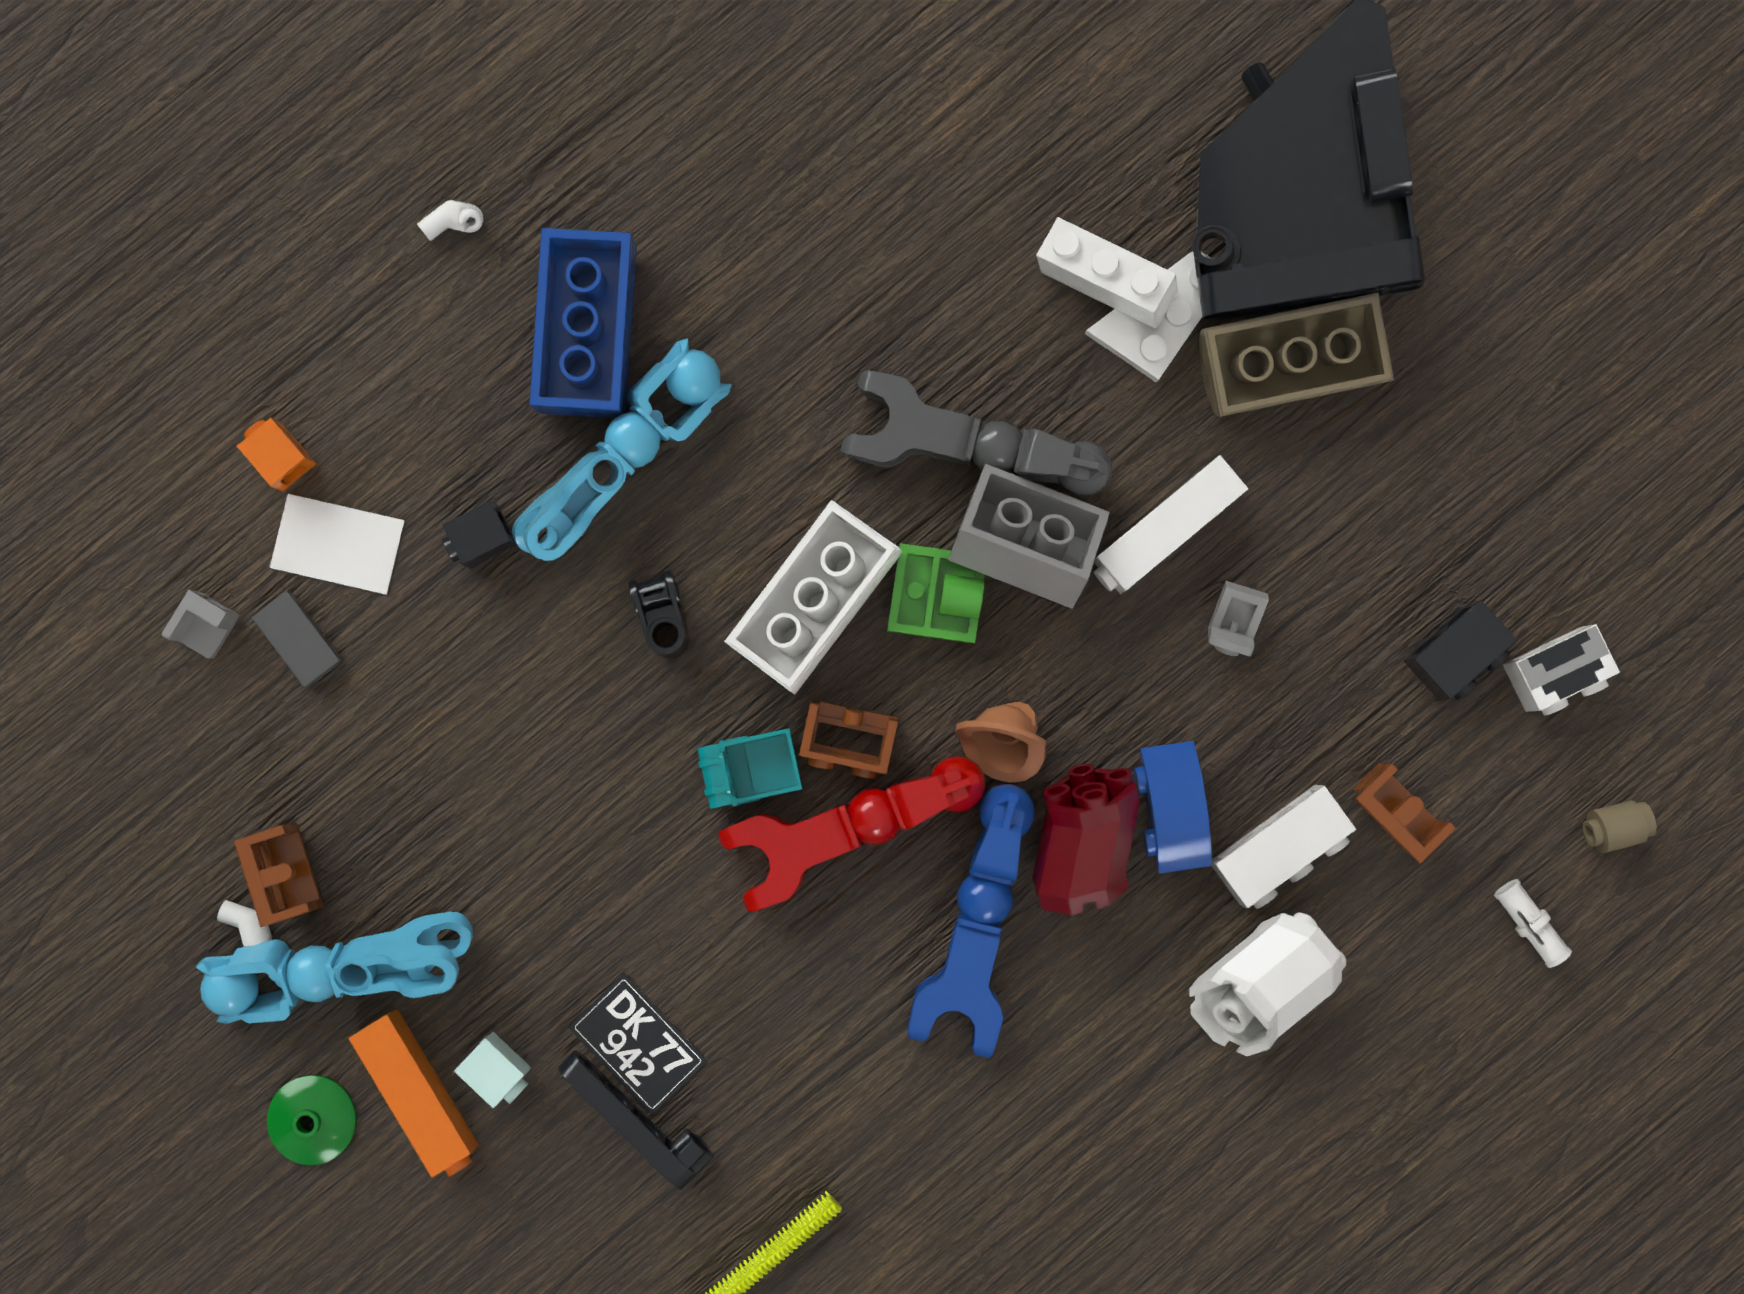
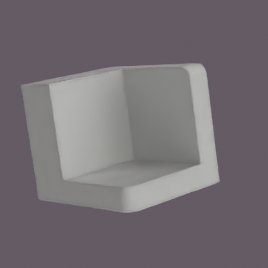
[161,590,240,659]

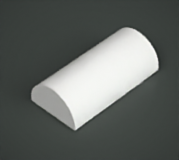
[724,500,902,695]

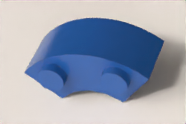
[1134,741,1212,873]

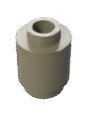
[1583,800,1657,854]

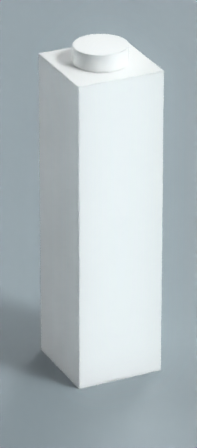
[1094,455,1248,594]

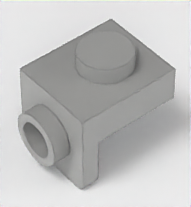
[1208,581,1269,656]

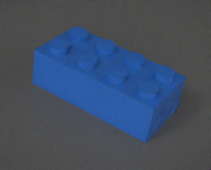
[530,228,637,418]

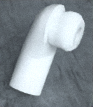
[217,900,272,947]

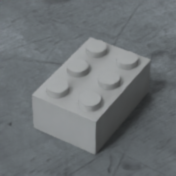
[948,463,1110,609]

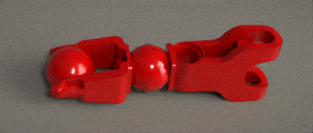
[717,756,986,912]

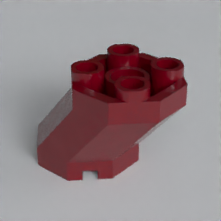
[1032,764,1140,915]

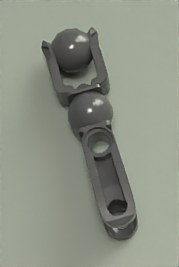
[840,370,1112,497]

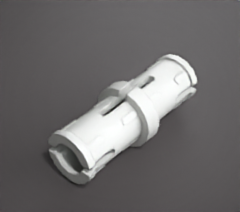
[1494,879,1572,968]

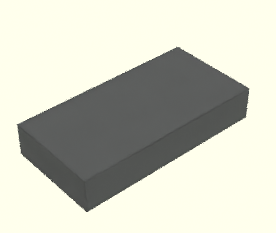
[251,591,343,688]

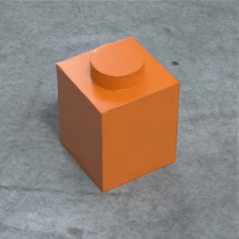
[237,417,317,492]

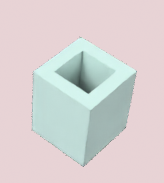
[454,1032,531,1108]

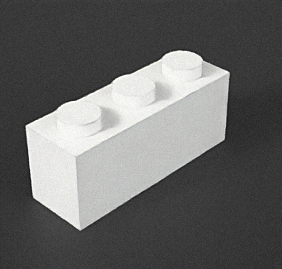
[1036,217,1178,329]
[1212,785,1356,909]

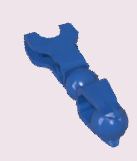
[908,784,1035,1058]

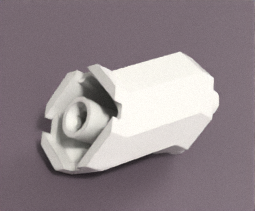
[1189,913,1346,1056]

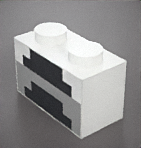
[1502,624,1620,716]

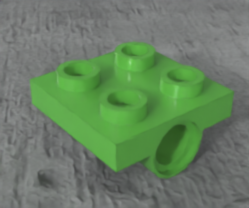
[887,543,985,644]

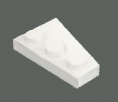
[1085,251,1212,383]

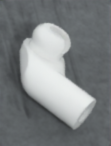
[417,200,483,241]

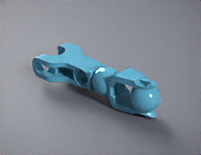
[512,338,732,561]
[196,912,474,1024]

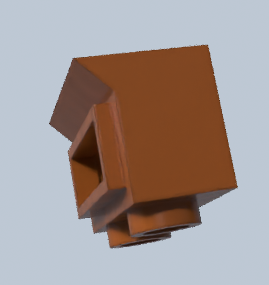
[799,699,898,779]
[1352,763,1456,864]
[234,823,324,927]

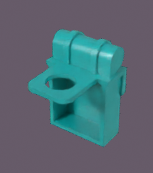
[697,728,803,809]

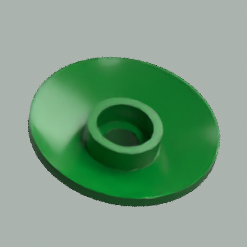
[267,1075,357,1165]

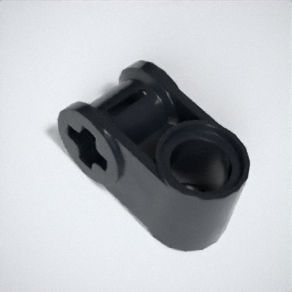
[628,570,689,658]

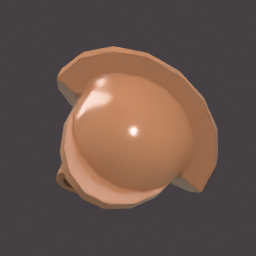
[955,702,1046,783]

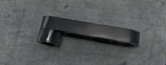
[558,1050,714,1190]

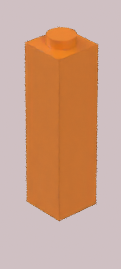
[348,1009,479,1178]

